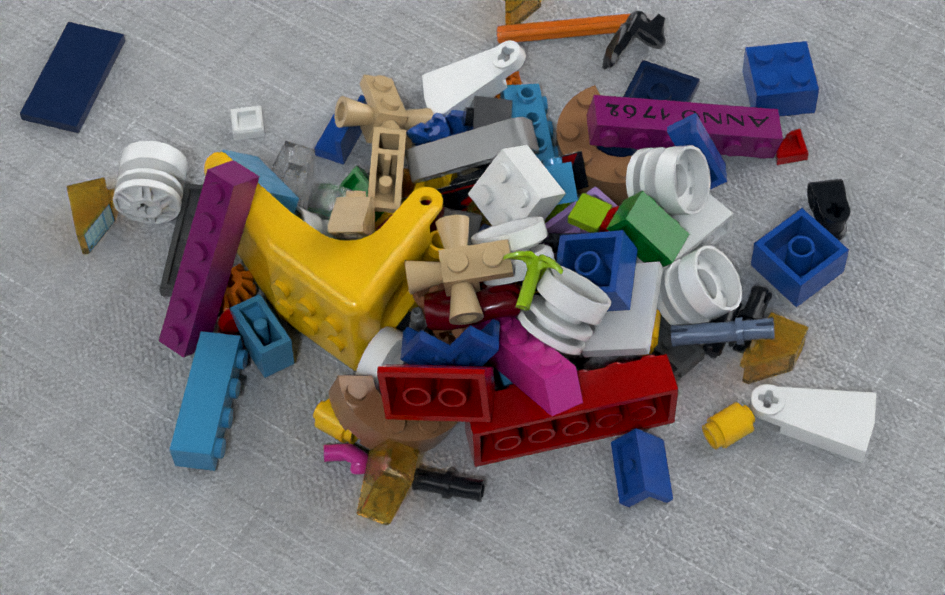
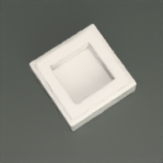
[230,106,265,140]

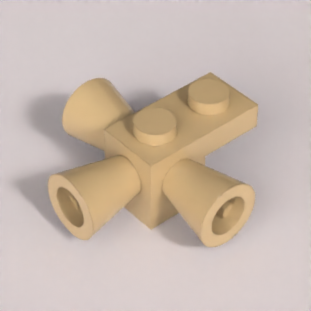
[335,74,433,157]
[405,215,514,325]

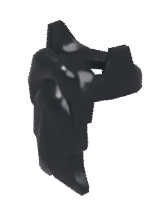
[602,10,666,69]

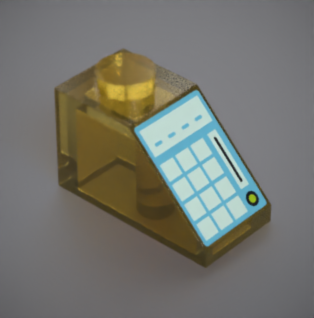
[67,177,116,255]

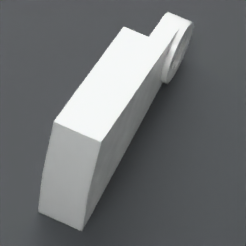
[422,40,526,117]
[750,384,876,463]

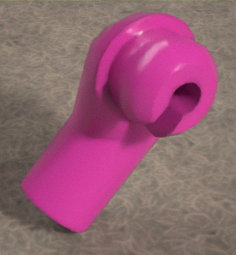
[324,444,370,474]

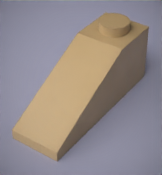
[368,127,406,213]
[328,191,375,240]

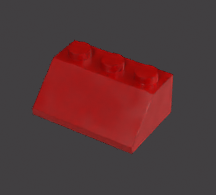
[377,364,496,422]

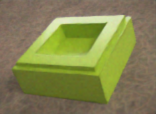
[568,193,612,233]

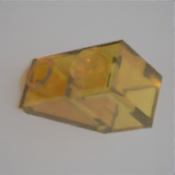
[740,312,809,384]
[356,439,419,526]

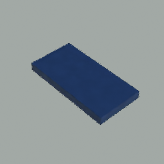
[20,22,125,133]
[597,60,700,157]

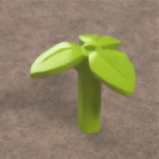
[503,251,564,311]

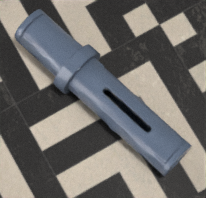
[671,317,775,347]

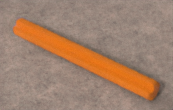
[496,13,631,44]

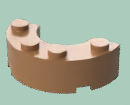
[556,85,633,206]
[328,375,458,456]

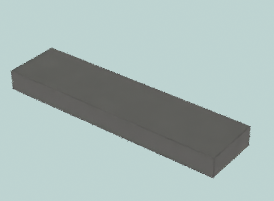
[159,183,203,297]

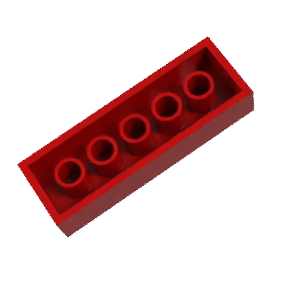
[465,354,678,467]

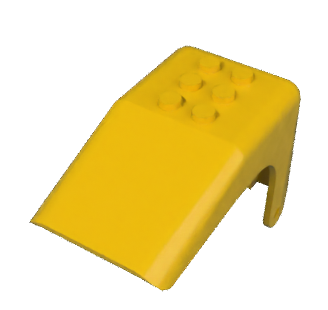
[204,152,443,371]

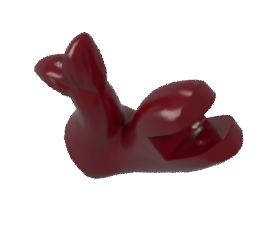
[424,282,520,331]

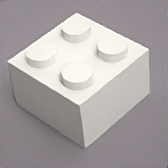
[468,145,566,226]

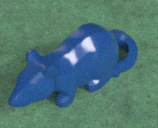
[406,110,467,146]

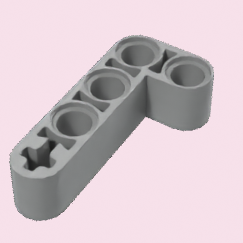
[405,117,540,183]

